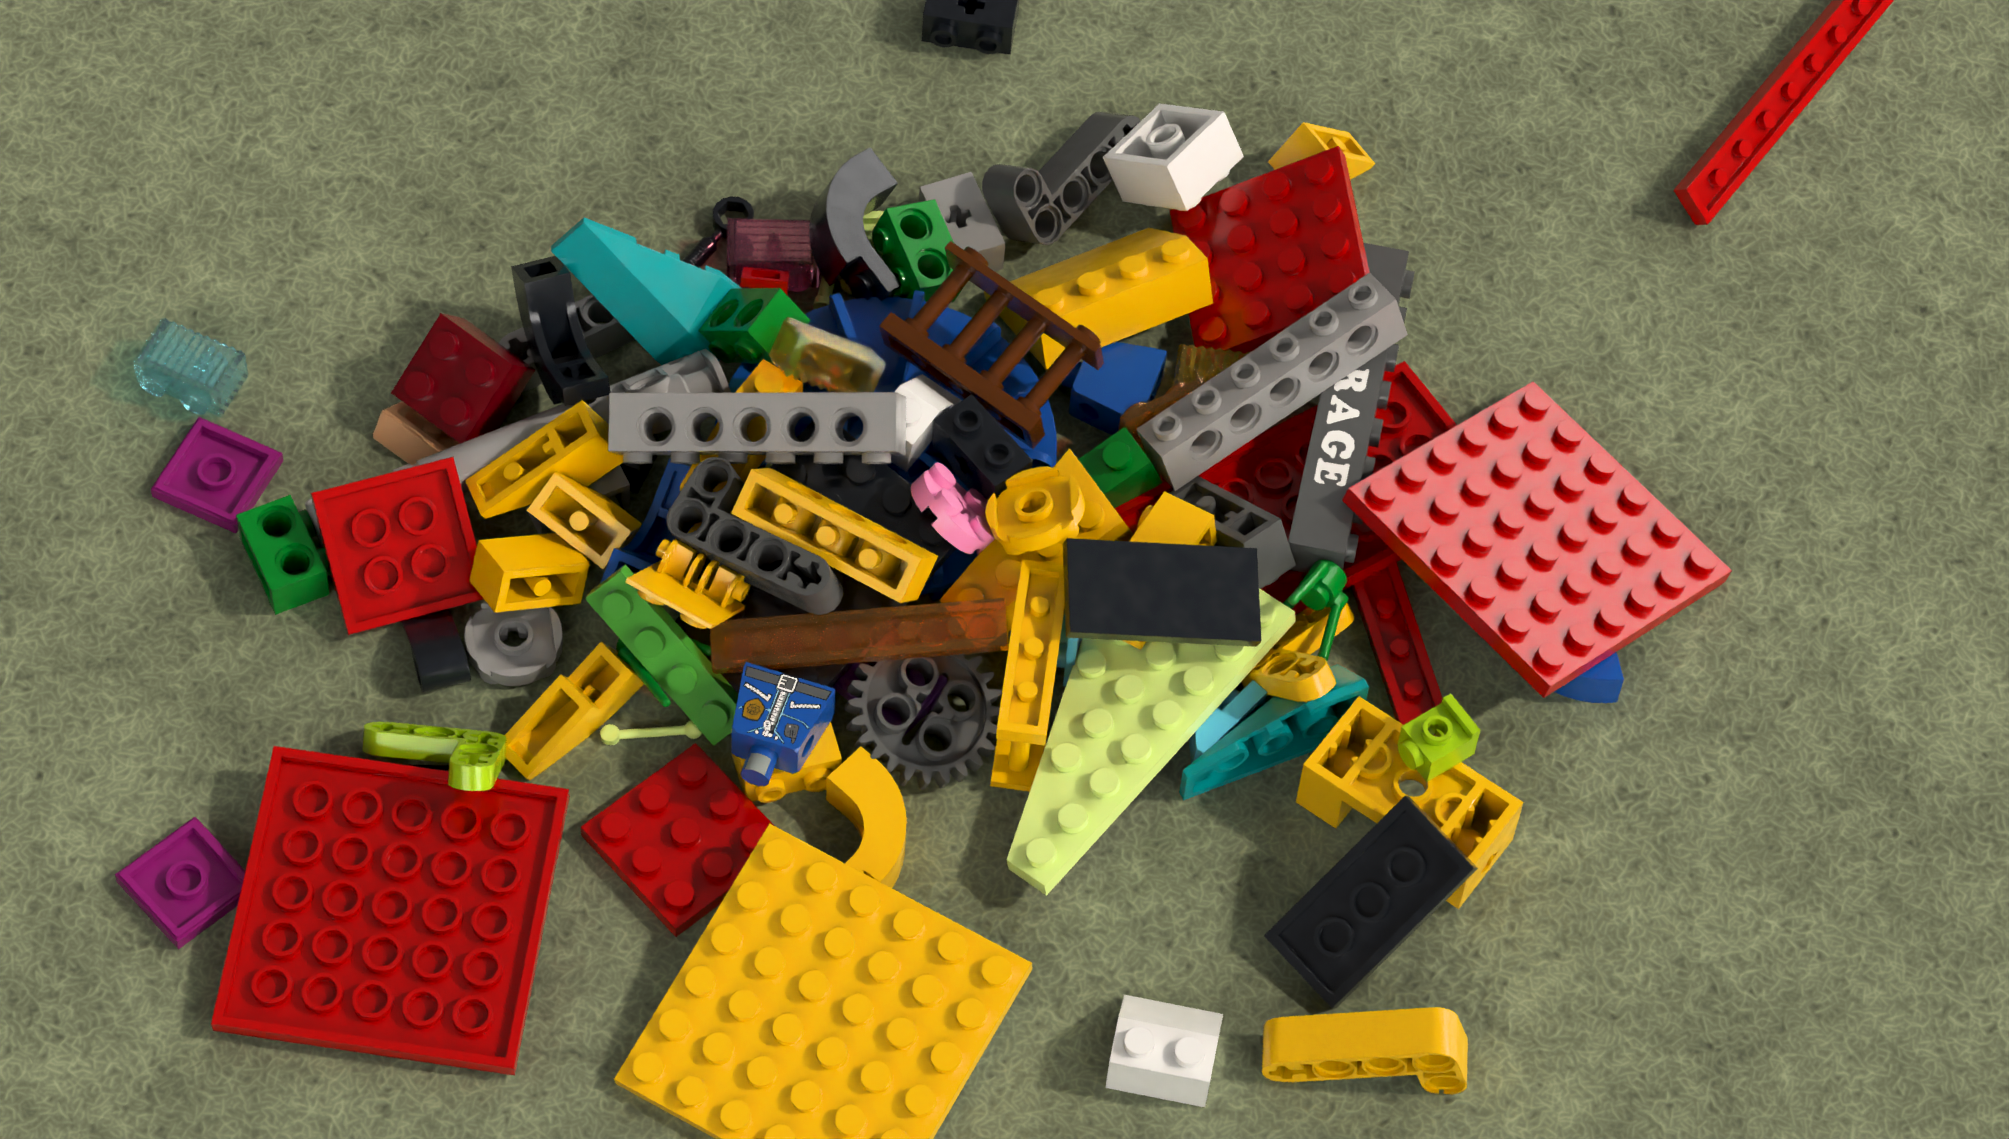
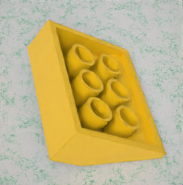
[984,228,1213,369]

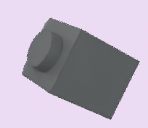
[1169,476,1296,589]

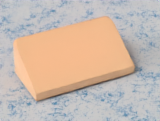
[373,402,460,465]

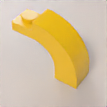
[826,746,907,888]

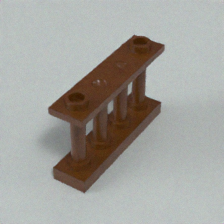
[879,241,1104,449]

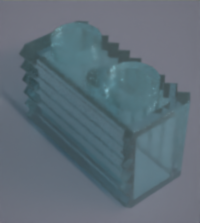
[133,318,248,417]

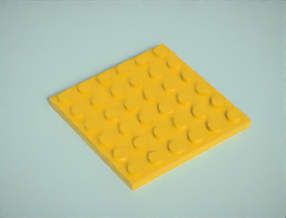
[614,823,1033,1139]

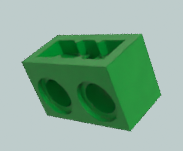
[871,199,964,302]
[698,288,811,364]
[236,495,331,615]

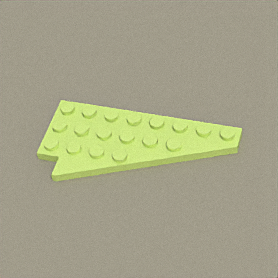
[1006,589,1296,896]

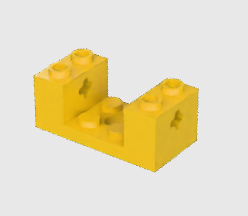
[1296,696,1524,909]

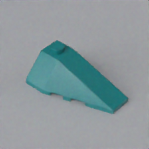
[551,217,741,365]

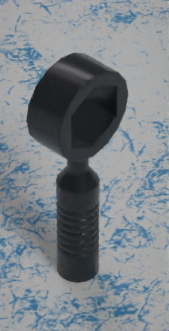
[682,196,754,268]

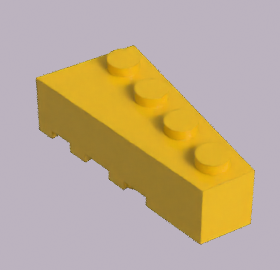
[940,448,1133,653]

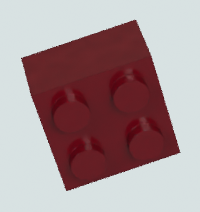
[391,313,536,444]

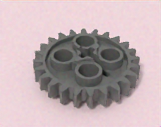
[844,631,1002,790]

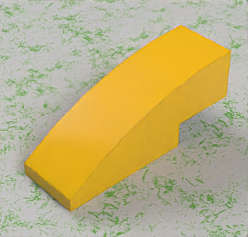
[504,642,644,780]

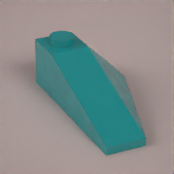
[1179,664,1369,800]

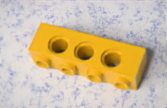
[731,468,938,603]

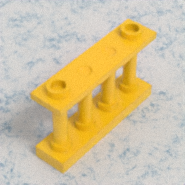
[990,559,1065,792]

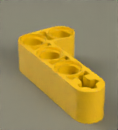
[1262,1007,1468,1095]

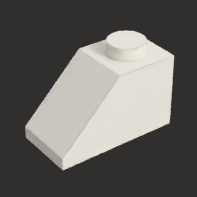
[891,374,962,472]

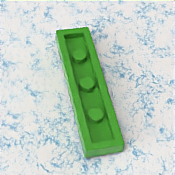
[585,564,738,746]

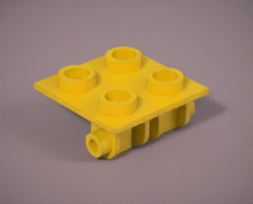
[625,539,750,629]

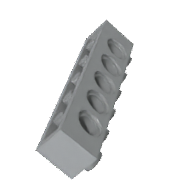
[1136,273,1408,491]
[608,392,906,464]

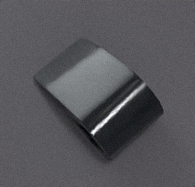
[401,609,471,693]

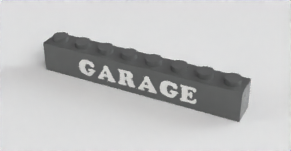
[1288,243,1415,574]

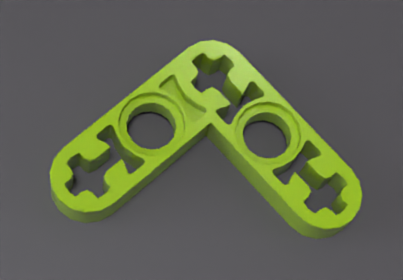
[362,721,507,791]

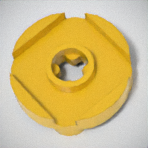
[985,467,1085,555]

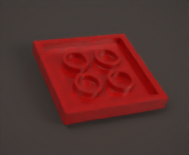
[310,457,483,635]
[581,743,773,937]

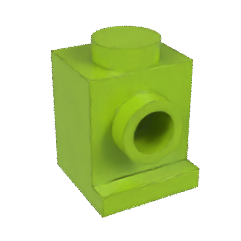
[1397,693,1481,782]

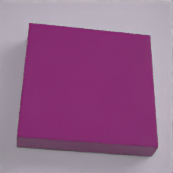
[151,417,283,533]
[115,817,245,950]

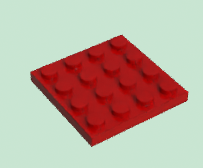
[1170,146,1370,369]

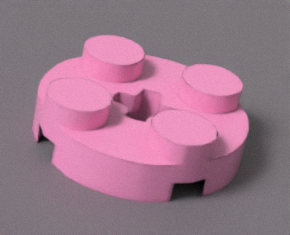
[911,462,994,555]

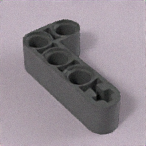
[982,112,1140,245]
[667,457,843,615]

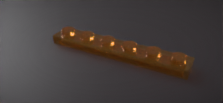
[710,598,1009,674]

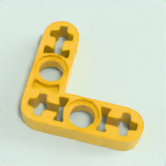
[1241,602,1354,702]

